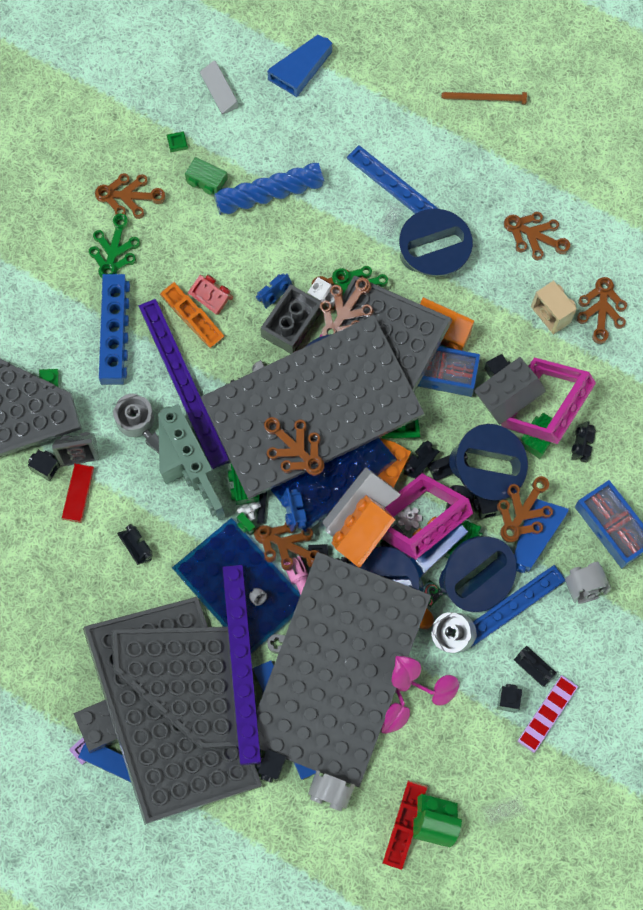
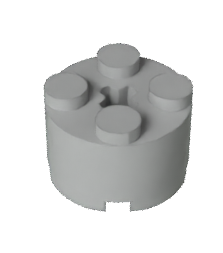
[113,394,154,437]
[565,562,611,604]
[432,612,477,653]
[308,770,355,811]

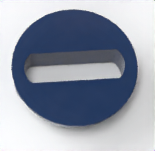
[399,208,473,277]
[449,424,528,500]
[439,536,516,612]
[350,546,424,592]

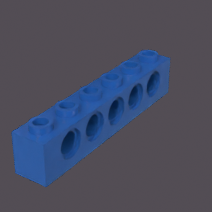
[99,274,130,385]

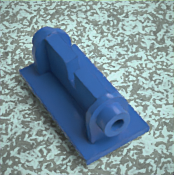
[255,273,293,309]
[281,488,307,532]

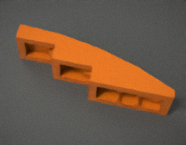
[159,282,224,348]

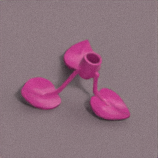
[381,656,460,734]

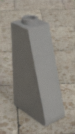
[322,467,401,537]

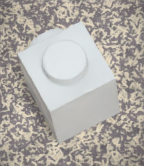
[307,277,339,307]

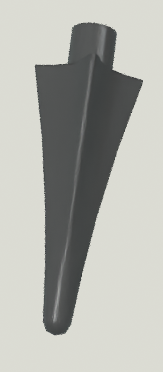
[142,430,159,454]

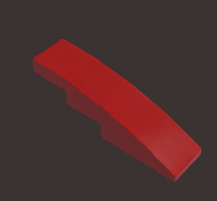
[382,780,428,870]

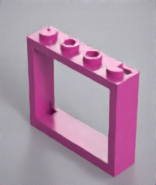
[501,357,596,444]
[382,473,473,560]

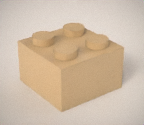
[531,280,577,335]

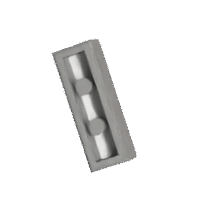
[200,61,238,115]

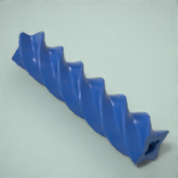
[214,163,325,215]

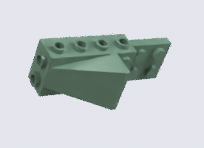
[157,404,225,520]

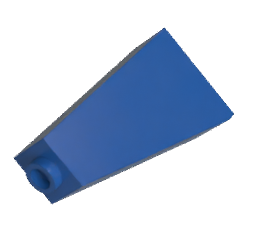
[267,34,333,97]
[514,499,569,573]

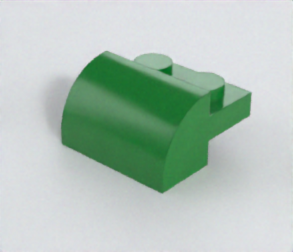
[413,794,462,848]

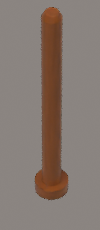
[441,92,527,104]

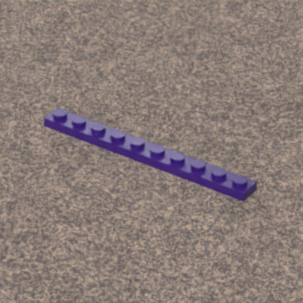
[138,299,229,469]
[223,565,261,765]

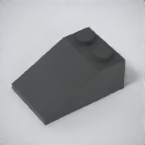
[52,432,99,467]

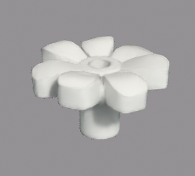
[236,502,261,521]
[397,506,422,531]

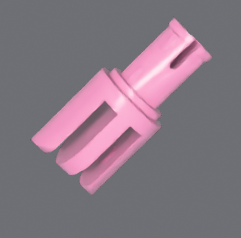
[284,556,309,595]

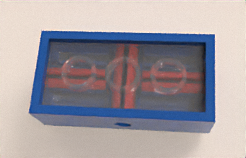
[418,346,480,397]
[575,480,643,569]

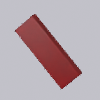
[62,463,94,523]

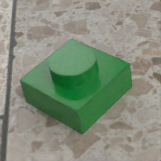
[39,369,59,387]
[237,512,256,536]

